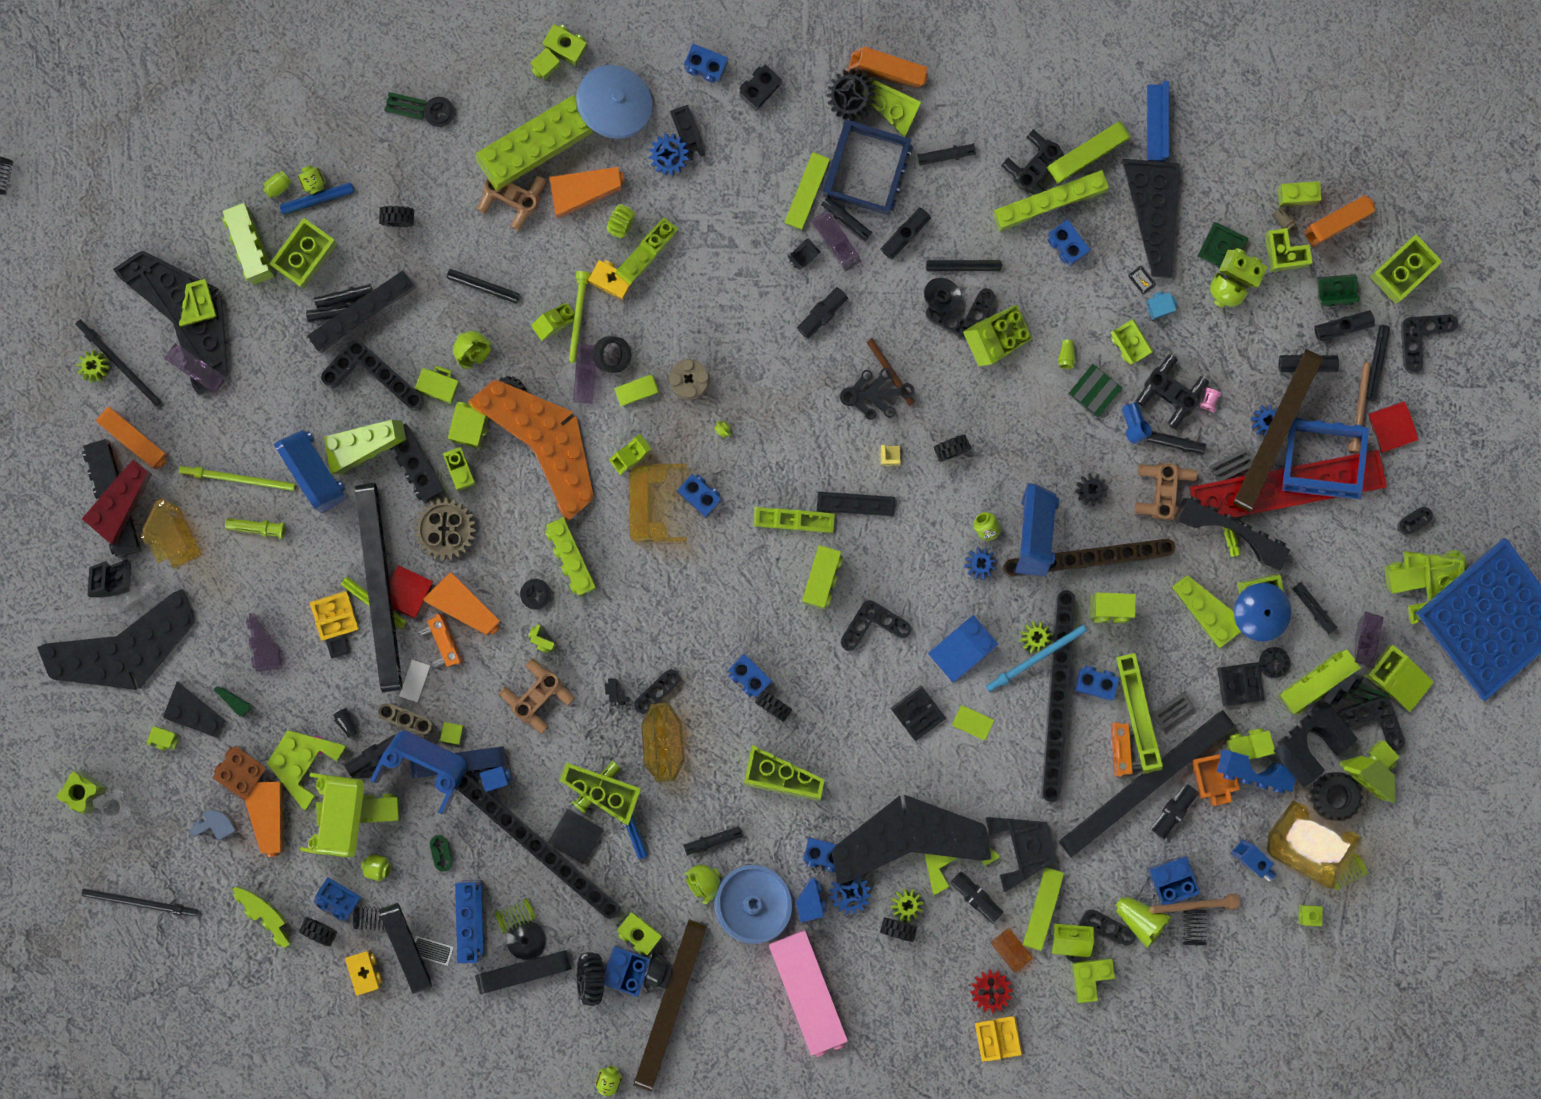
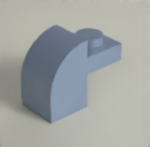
[190,810,238,841]

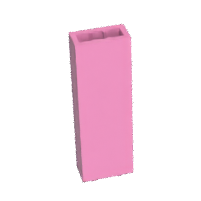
[768,930,848,1057]

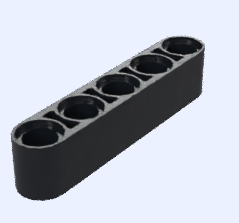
[379,902,432,994]
[475,950,572,994]

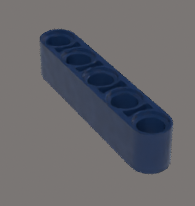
[410,746,507,779]

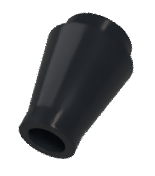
[333,707,358,738]

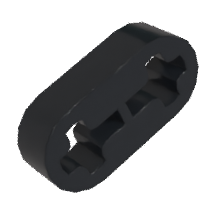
[1397,507,1433,535]

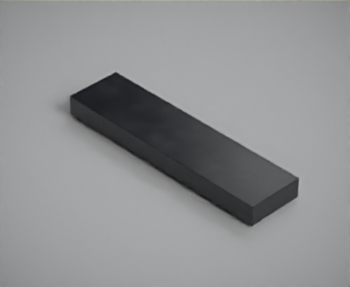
[817,491,895,517]

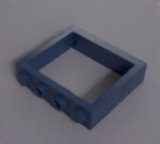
[822,119,913,215]

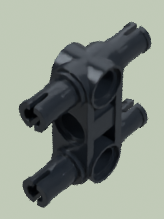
[1001,129,1064,195]
[1136,354,1210,430]

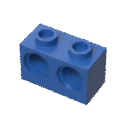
[684,43,728,83]
[1047,219,1090,266]
[677,474,721,518]
[728,654,772,698]
[1074,665,1119,701]
[480,766,513,792]
[803,837,837,872]

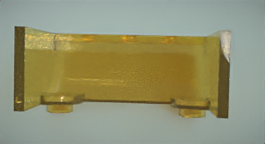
[629,464,687,544]
[141,497,202,569]

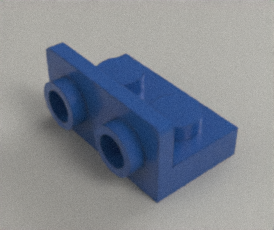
[314,877,361,922]

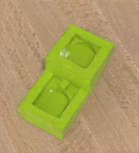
[614,374,660,406]

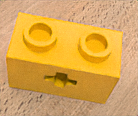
[588,260,632,301]
[345,950,383,996]

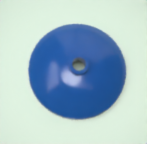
[1234,583,1291,642]

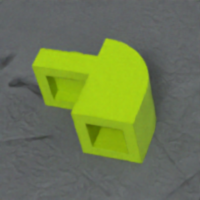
[609,434,652,475]

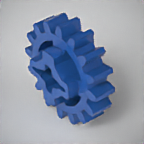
[648,134,690,176]
[829,875,871,914]

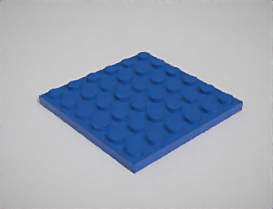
[1416,538,1541,701]

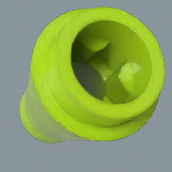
[1057,339,1076,369]

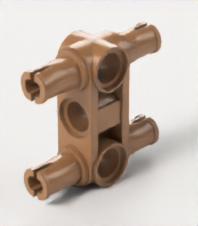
[476,176,547,232]
[1134,463,1197,521]
[498,658,575,734]

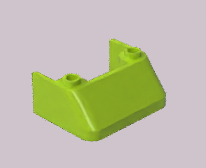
[300,773,364,858]

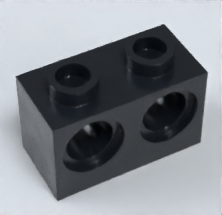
[739,64,782,111]

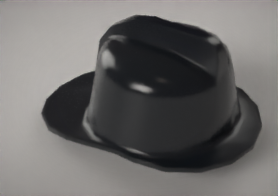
[643,943,672,989]

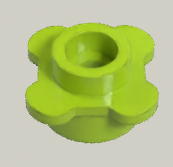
[714,420,732,438]

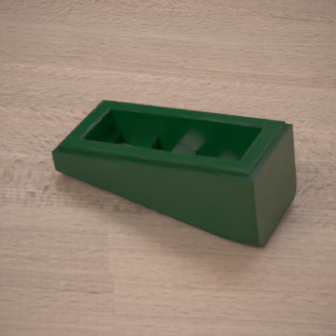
[214,686,254,717]

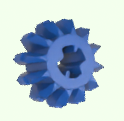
[1251,405,1278,437]
[964,547,997,580]

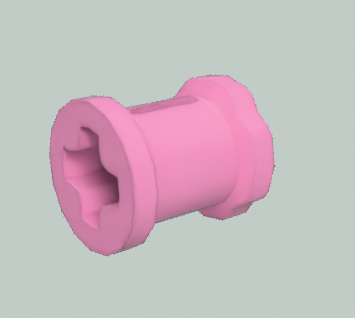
[1199,388,1222,412]

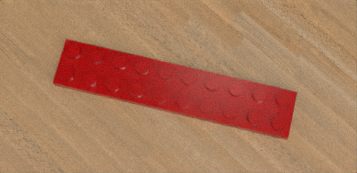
[1189,450,1387,518]

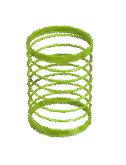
[1326,854,1368,890]
[495,898,536,933]

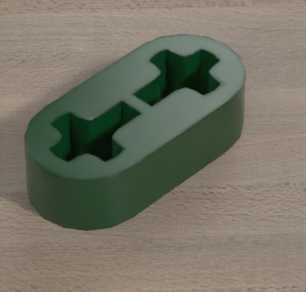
[430,835,453,872]

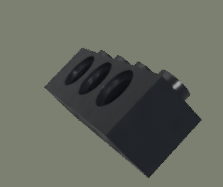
[390,423,446,503]

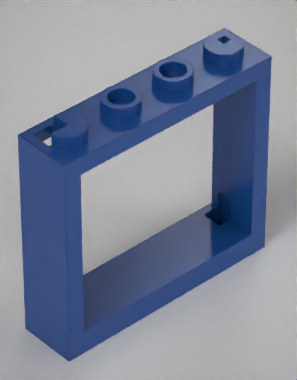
[1282,418,1369,499]
[455,880,484,963]

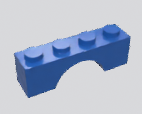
[1217,749,1296,794]

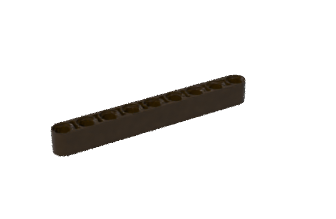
[1233,349,1323,512]
[1003,539,1175,577]
[633,919,707,1092]

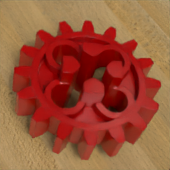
[970,969,1013,1013]

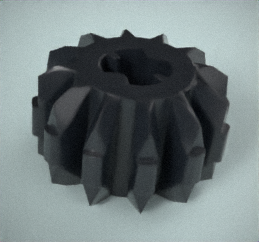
[1075,473,1108,507]

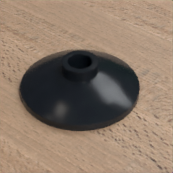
[924,278,961,313]
[506,920,545,960]

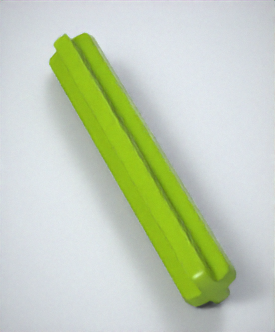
[341,577,407,630]

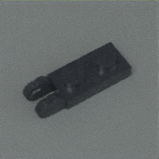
[670,105,705,161]

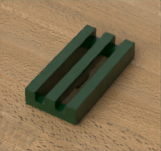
[384,92,427,120]
[1344,684,1388,710]

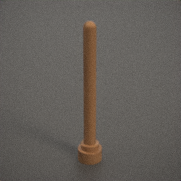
[1348,362,1371,454]
[1149,893,1240,914]

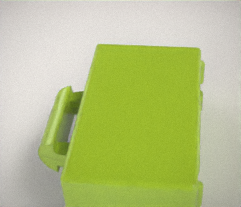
[415,365,460,404]

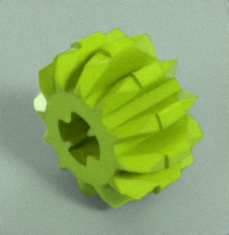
[607,204,635,239]
[76,350,110,383]
[1020,621,1053,654]
[890,888,924,922]

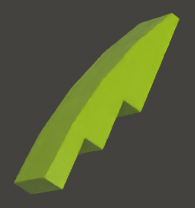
[753,507,835,533]
[1022,867,1064,951]

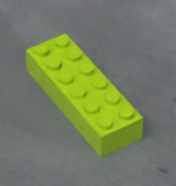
[475,95,593,191]

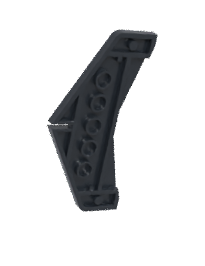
[113,251,228,396]
[37,589,195,690]
[832,795,991,884]

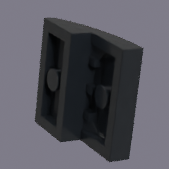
[87,559,131,598]
[1217,662,1265,706]
[1324,674,1365,705]
[890,685,946,742]
[548,808,603,863]

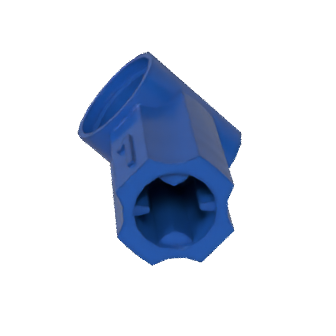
[1122,402,1152,444]

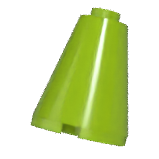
[1115,896,1171,948]

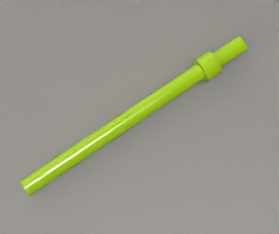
[179,466,295,491]

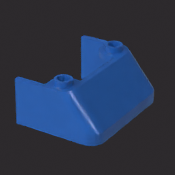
[274,429,349,514]
[1015,483,1060,576]
[370,731,467,814]

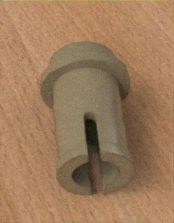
[1272,207,1296,231]

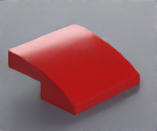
[1368,401,1418,453]
[390,565,433,619]

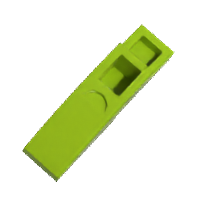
[615,217,678,285]
[232,886,293,949]

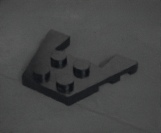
[985,817,1056,892]

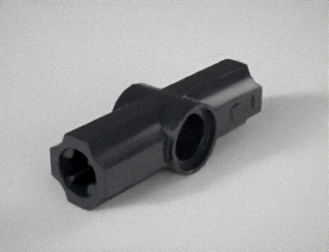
[880,207,932,260]
[797,287,849,339]
[1314,310,1375,342]
[1278,353,1339,374]
[344,734,396,778]
[1150,783,1199,839]
[950,871,1004,924]

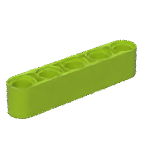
[1047,121,1132,184]

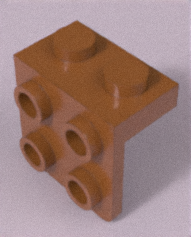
[212,745,266,799]

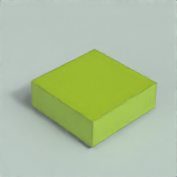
[440,722,463,745]

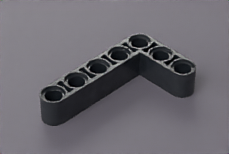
[321,340,424,411]

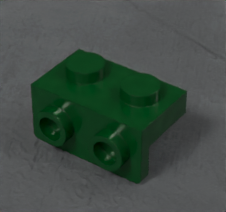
[1317,274,1360,307]

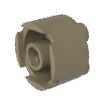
[669,359,708,400]

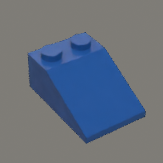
[928,615,999,683]

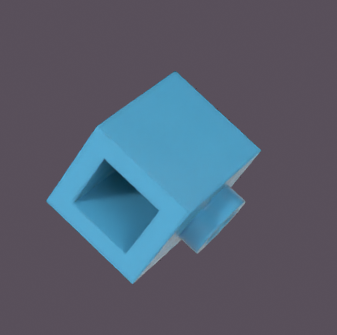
[1146,291,1177,320]

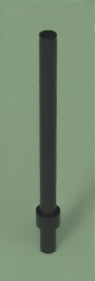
[75,319,161,406]
[81,889,198,917]

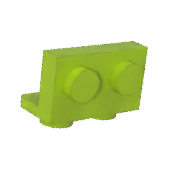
[1110,319,1154,365]
[528,624,557,654]

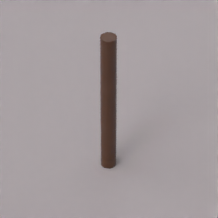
[866,338,915,406]

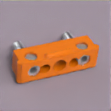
[419,614,463,667]
[1111,722,1142,777]

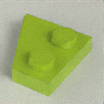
[179,279,217,327]

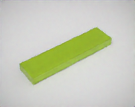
[784,152,830,230]

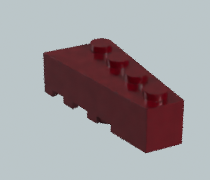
[82,460,152,546]

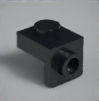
[787,238,821,270]
[605,678,630,706]

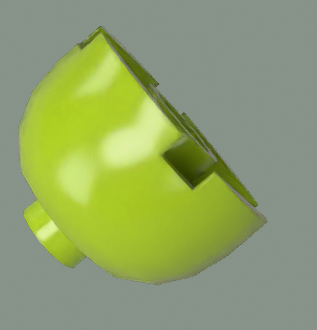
[1210,272,1250,308]
[452,331,492,369]
[684,864,721,905]

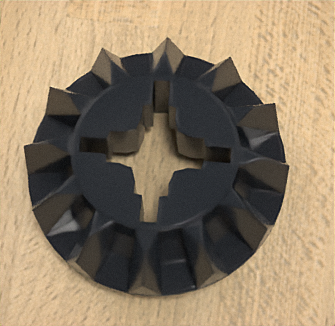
[424,97,455,128]
[520,579,551,610]
[1259,647,1290,678]

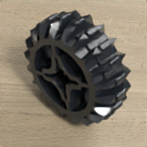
[827,69,878,121]
[576,952,605,1006]

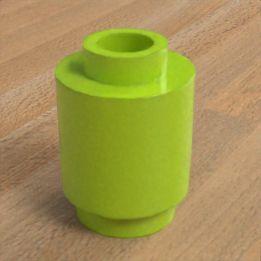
[262,171,292,199]

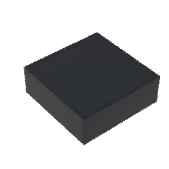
[326,634,350,659]

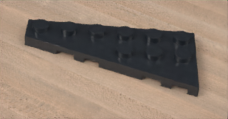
[1122,159,1180,278]

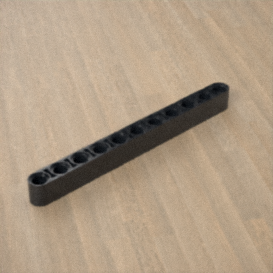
[355,482,403,693]
[1041,590,1075,802]
[1058,710,1235,858]
[457,773,620,919]

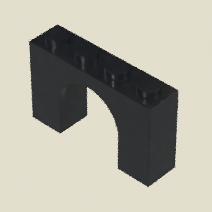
[1273,703,1358,787]

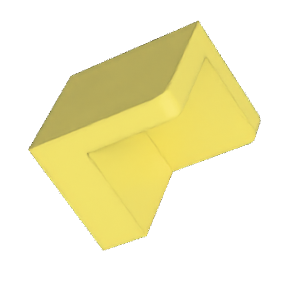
[880,445,901,466]

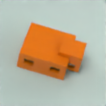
[1191,754,1240,807]

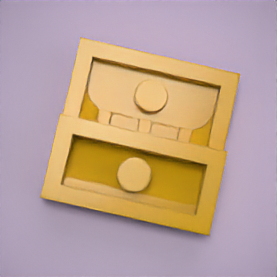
[310,590,359,641]
[975,1015,1023,1062]

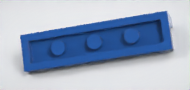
[1147,81,1169,162]

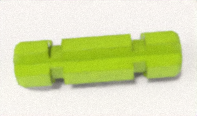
[1222,527,1241,557]

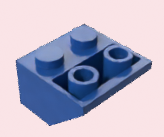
[1147,856,1200,905]
[796,877,826,922]
[604,945,649,997]

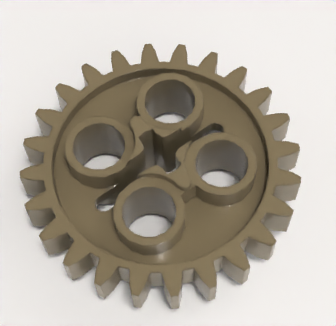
[413,498,477,561]

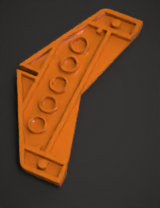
[468,380,593,521]

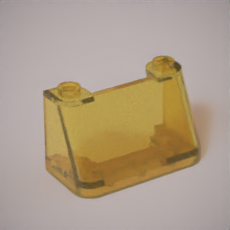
[1267,800,1362,889]

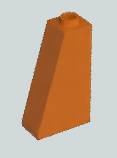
[848,46,928,88]
[550,167,625,218]
[1303,195,1375,249]
[96,406,169,470]
[423,572,501,635]
[244,782,284,857]

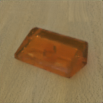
[990,928,1033,972]

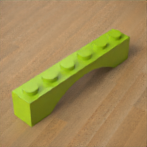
[993,170,1109,232]
[1116,653,1163,774]

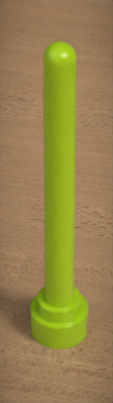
[569,271,591,363]

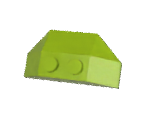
[1339,756,1396,803]

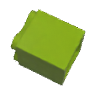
[448,402,488,449]
[56,771,107,814]

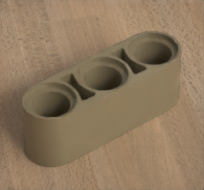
[378,703,434,735]

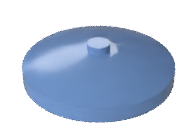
[576,65,652,139]
[714,865,792,944]

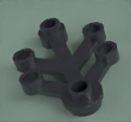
[840,368,915,420]

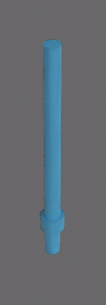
[986,624,1088,692]

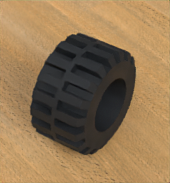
[1310,772,1363,821]

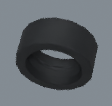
[593,336,632,373]

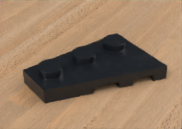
[163,681,225,738]

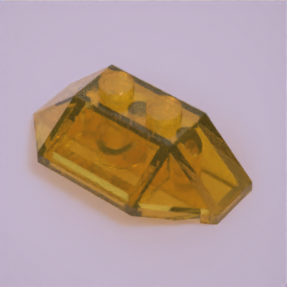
[641,703,685,782]

